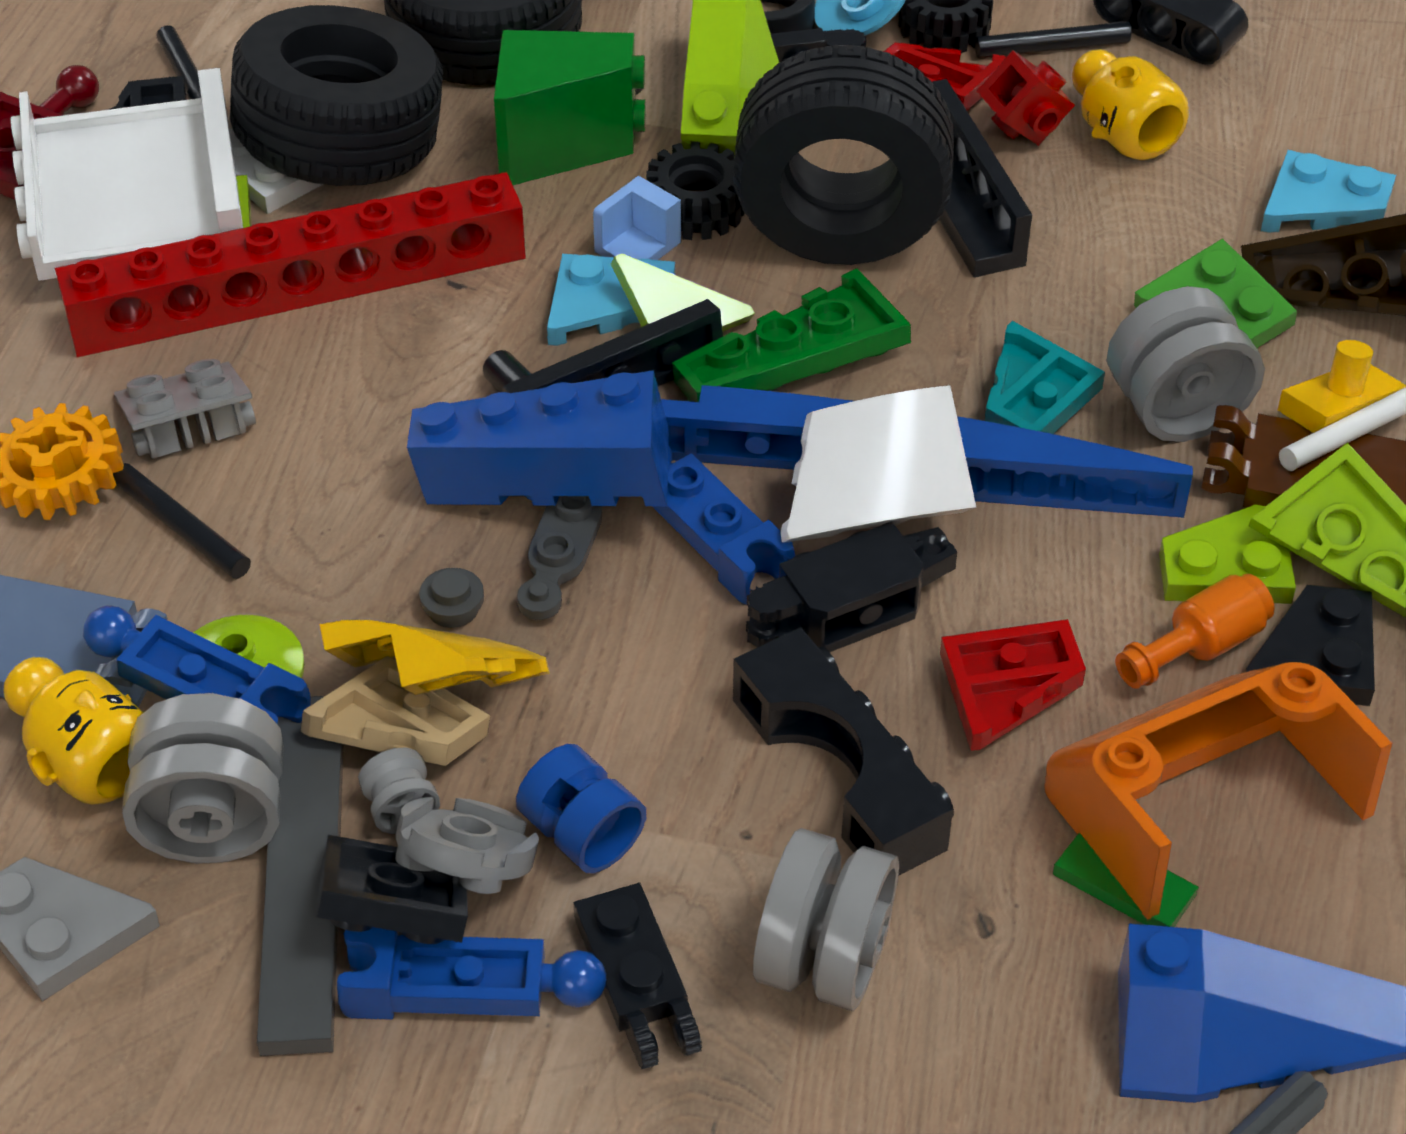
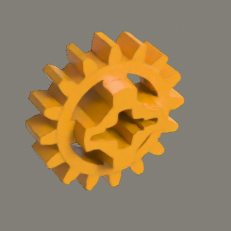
[0,403,124,520]

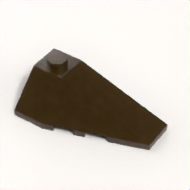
[1241,214,1406,316]

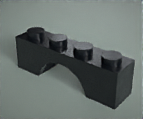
[733,627,954,876]

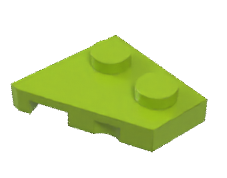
[1159,504,1296,604]

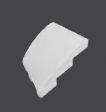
[780,385,976,543]

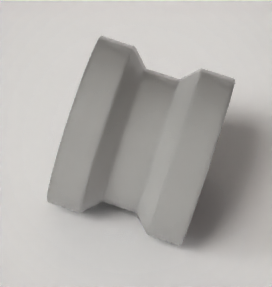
[358,748,440,834]

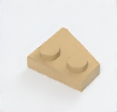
[301,656,490,766]

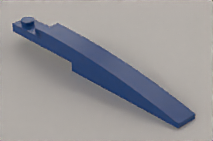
[661,385,1193,517]

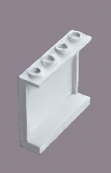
[11,68,243,281]

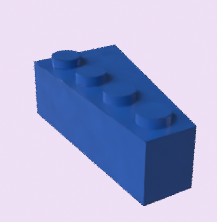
[407,370,669,507]

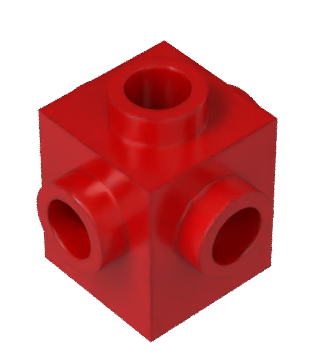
[976,50,1075,146]

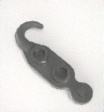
[517,496,602,620]

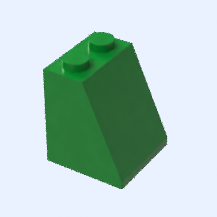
[494,30,646,185]

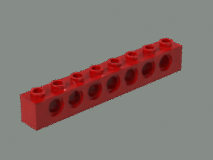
[55,172,526,357]

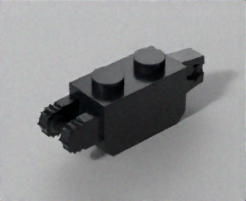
[746,521,957,652]

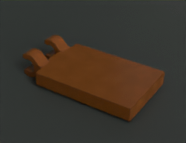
[1201,405,1406,508]

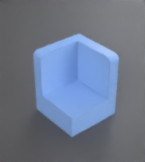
[593,176,681,260]

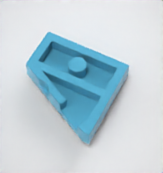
[1261,150,1396,233]
[547,254,675,346]

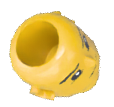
[1072,49,1189,160]
[3,657,143,805]

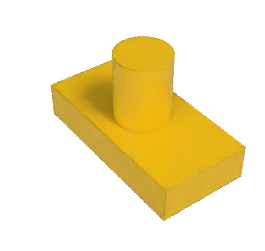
[1277,340,1406,433]

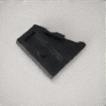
[1246,585,1375,706]

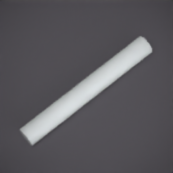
[1279,387,1406,471]

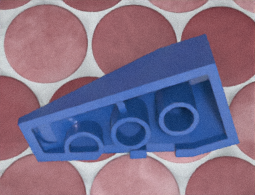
[1118,924,1406,1103]

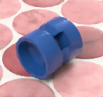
[516,743,647,873]

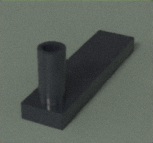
[483,299,723,393]

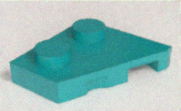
[984,320,1105,434]

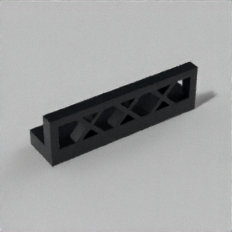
[933,79,1032,278]

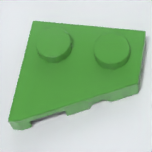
[1134,238,1297,348]

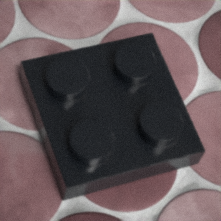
[317,835,468,944]

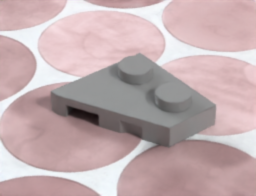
[0,857,160,1001]

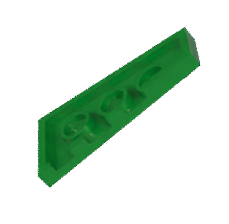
[672,268,911,402]

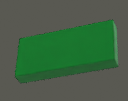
[1052,832,1199,927]

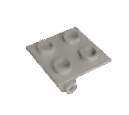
[114,359,256,459]

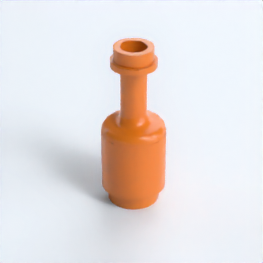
[1115,574,1275,689]

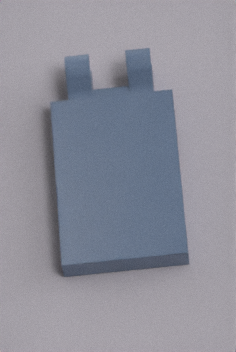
[0,575,168,707]

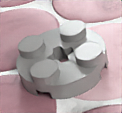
[395,797,539,894]

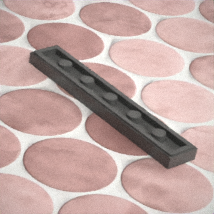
[257,696,344,1056]

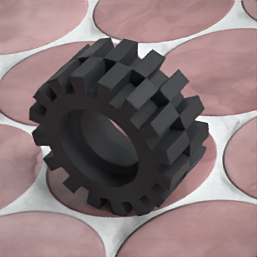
[899,0,994,53]
[646,141,745,240]

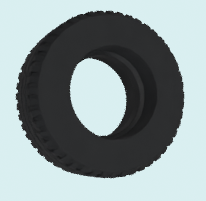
[384,0,582,85]
[230,5,443,186]
[733,45,954,265]

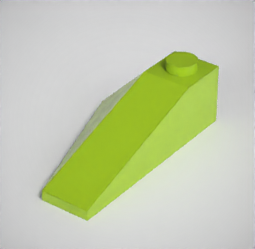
[681,0,779,156]

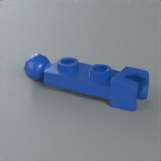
[652,446,796,605]
[83,606,311,725]
[337,927,607,1019]

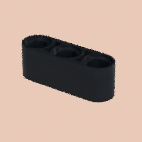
[1093,0,1248,65]

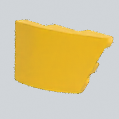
[319,620,550,695]

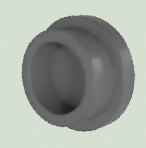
[419,568,484,628]

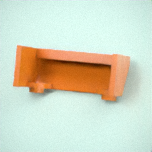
[1044,662,1392,920]

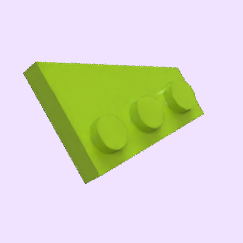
[1248,442,1406,618]

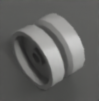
[1106,286,1265,442]
[122,693,284,864]
[753,828,899,1011]

